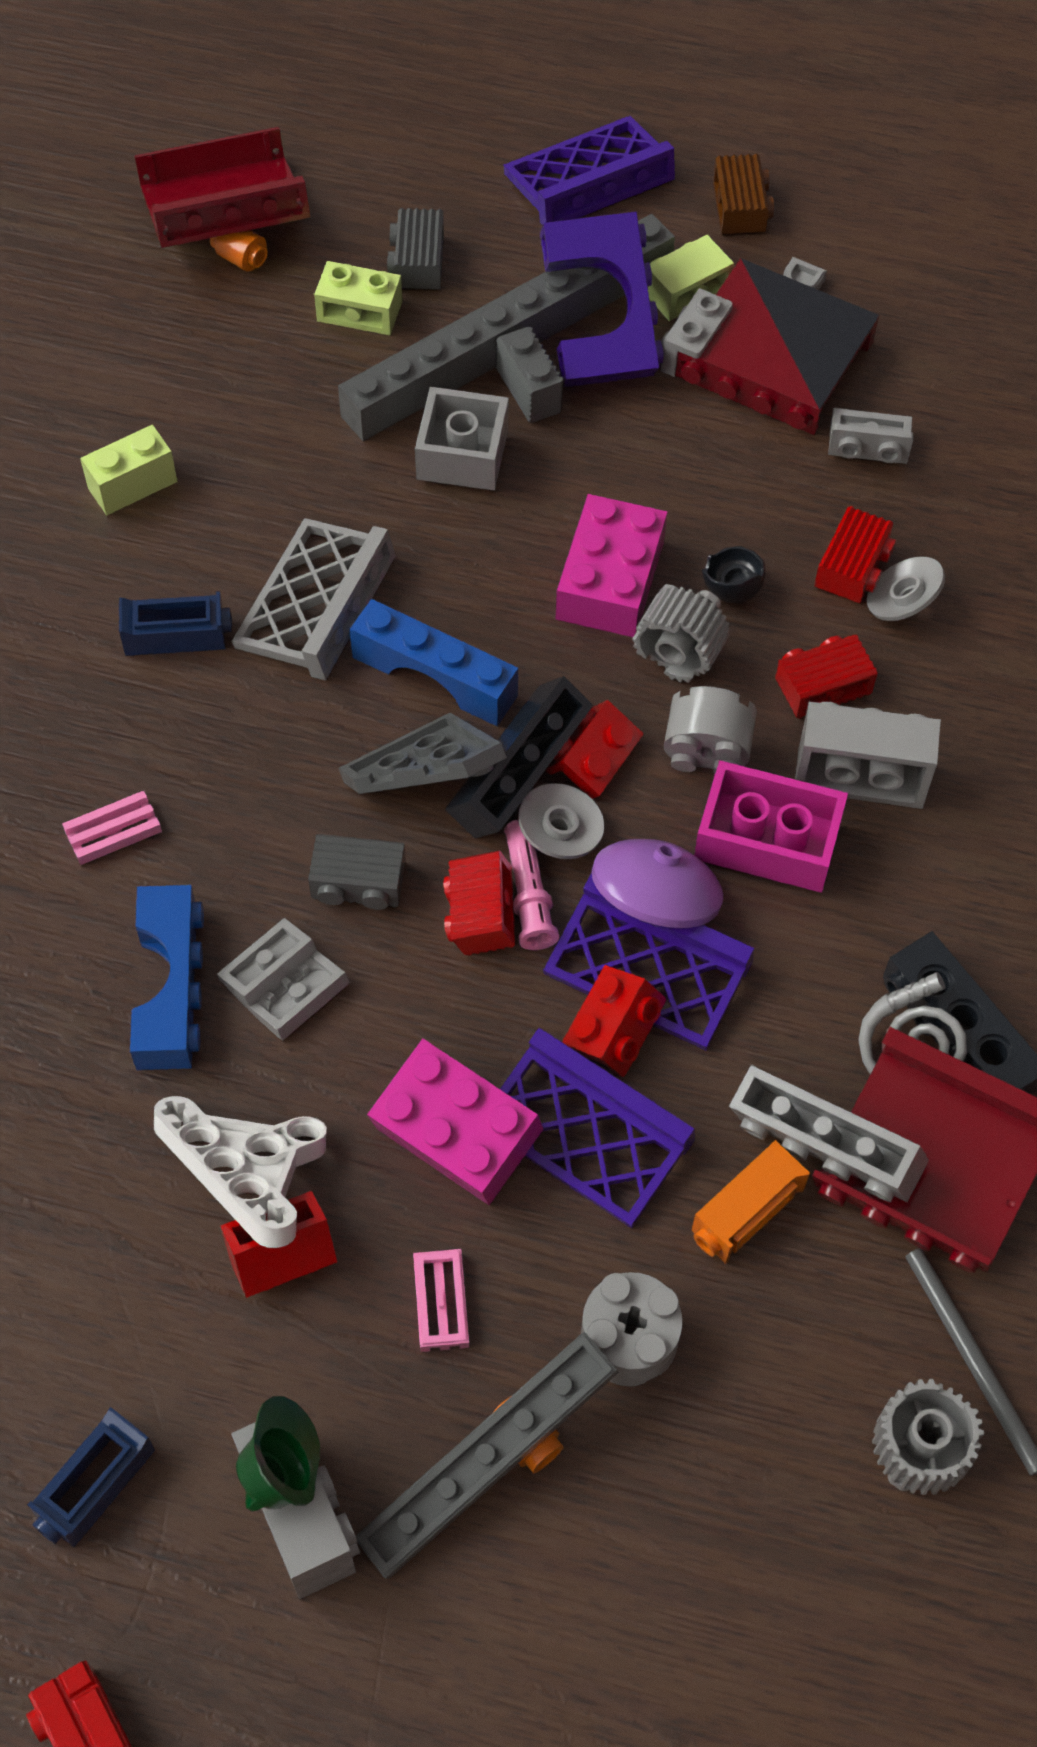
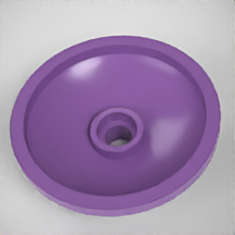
[592,839,723,928]

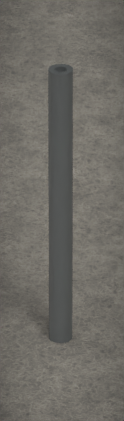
[905,1248,1037,1476]

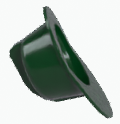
[236,1396,320,1512]

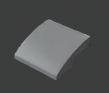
[217,918,350,1041]

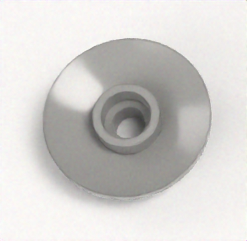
[867,557,945,621]
[518,784,604,859]

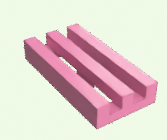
[62,791,162,865]
[413,1249,469,1352]

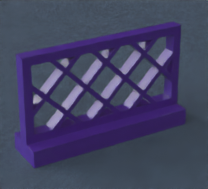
[503,116,675,225]
[543,873,754,1051]
[500,1028,695,1229]

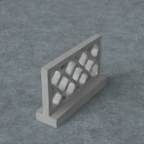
[232,518,396,681]

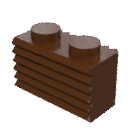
[713,153,774,234]

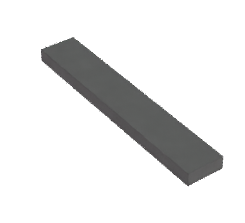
[356,1332,619,1579]

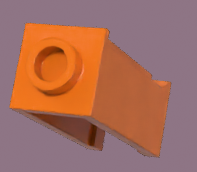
[692,1140,810,1264]

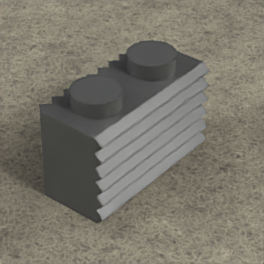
[387,208,444,289]
[496,327,563,423]
[308,834,406,910]

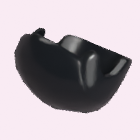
[702,546,766,603]

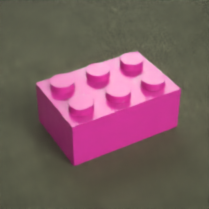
[556,494,668,637]
[694,760,848,893]
[367,1038,543,1205]

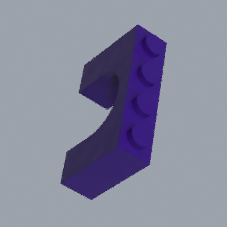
[540,212,663,388]

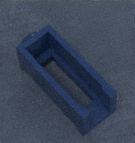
[119,591,232,656]
[27,1407,155,1548]

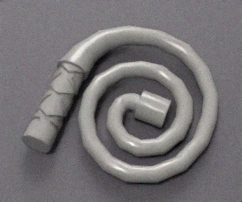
[858,972,967,1074]

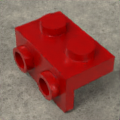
[545,700,644,799]
[562,965,666,1077]

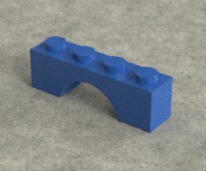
[350,599,518,727]
[130,885,204,1070]

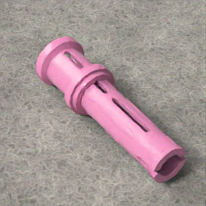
[504,820,559,950]

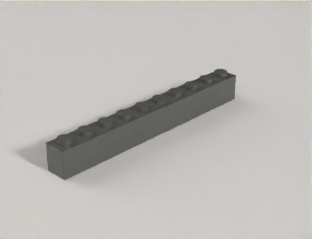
[338,214,675,441]

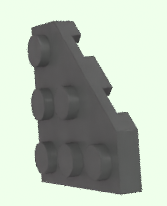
[338,713,507,794]

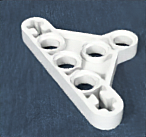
[154,1096,327,1248]

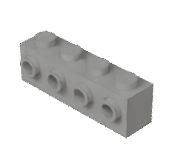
[729,1065,929,1202]

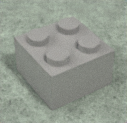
[415,387,509,490]

